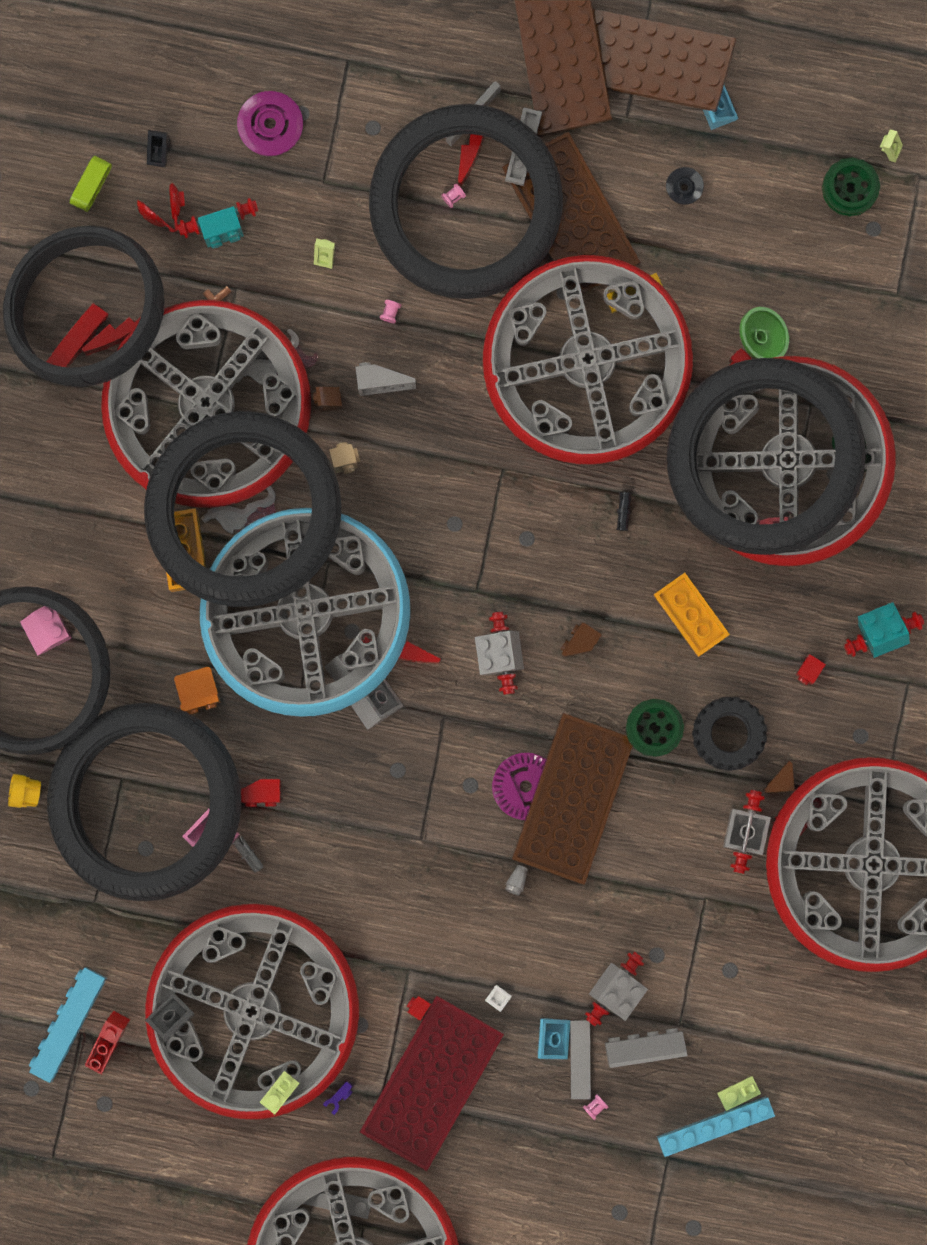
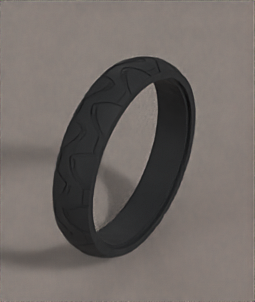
[3,225,165,387]
[0,586,111,755]

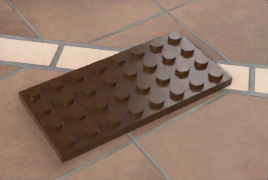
[515,0,613,137]
[593,9,736,112]
[502,132,641,295]
[511,713,632,885]

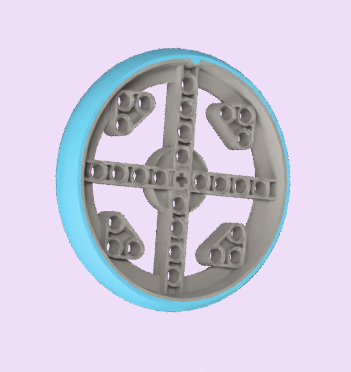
[200,508,410,717]

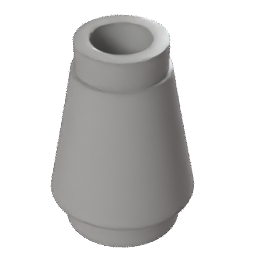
[505,865,528,895]

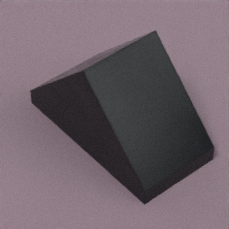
[147,130,170,167]

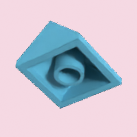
[703,85,738,130]
[537,1018,570,1059]

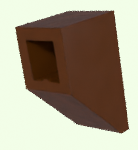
[313,386,343,412]
[560,622,602,658]

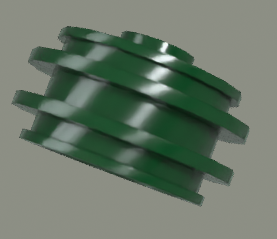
[822,158,880,217]
[625,699,684,757]

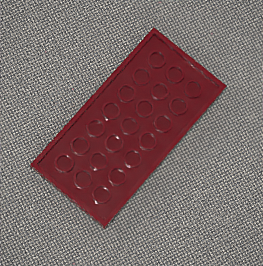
[360,996,504,1171]

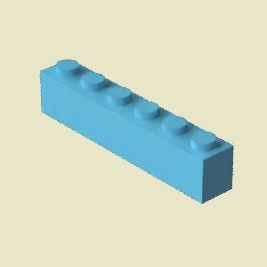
[29,967,107,1083]
[657,1096,775,1157]

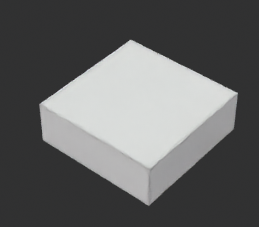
[485,985,512,1012]

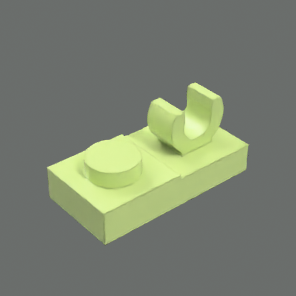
[880,129,903,162]
[314,239,335,269]
[260,1071,300,1114]
[717,1076,761,1111]

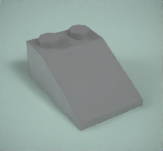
[355,362,416,396]

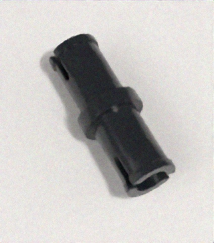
[616,492,632,531]

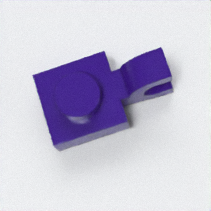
[323,1080,353,1115]

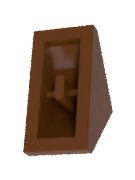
[762,761,794,793]

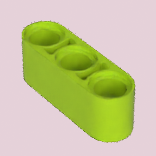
[70,155,112,212]

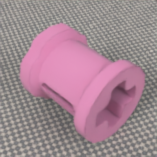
[441,184,466,208]
[380,300,401,324]
[583,1095,609,1120]

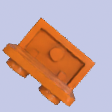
[174,667,221,715]

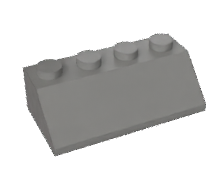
[325,652,403,730]
[605,1028,688,1068]

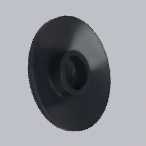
[666,167,704,205]

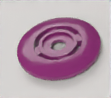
[237,91,303,156]
[492,753,546,820]

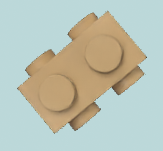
[329,442,360,474]

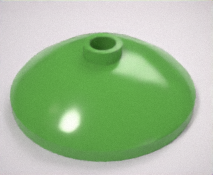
[740,307,789,359]

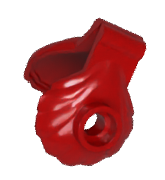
[137,182,185,232]

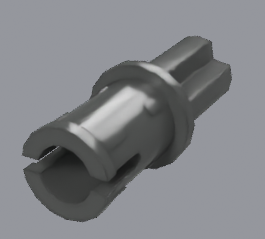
[232,836,263,873]

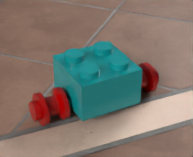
[177,198,258,248]
[844,602,924,658]

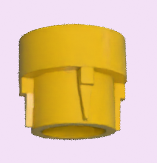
[8,774,41,808]

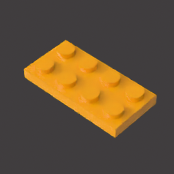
[653,573,730,657]

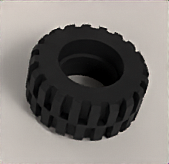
[692,696,767,771]

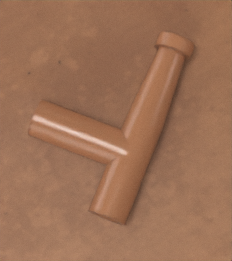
[203,286,232,301]

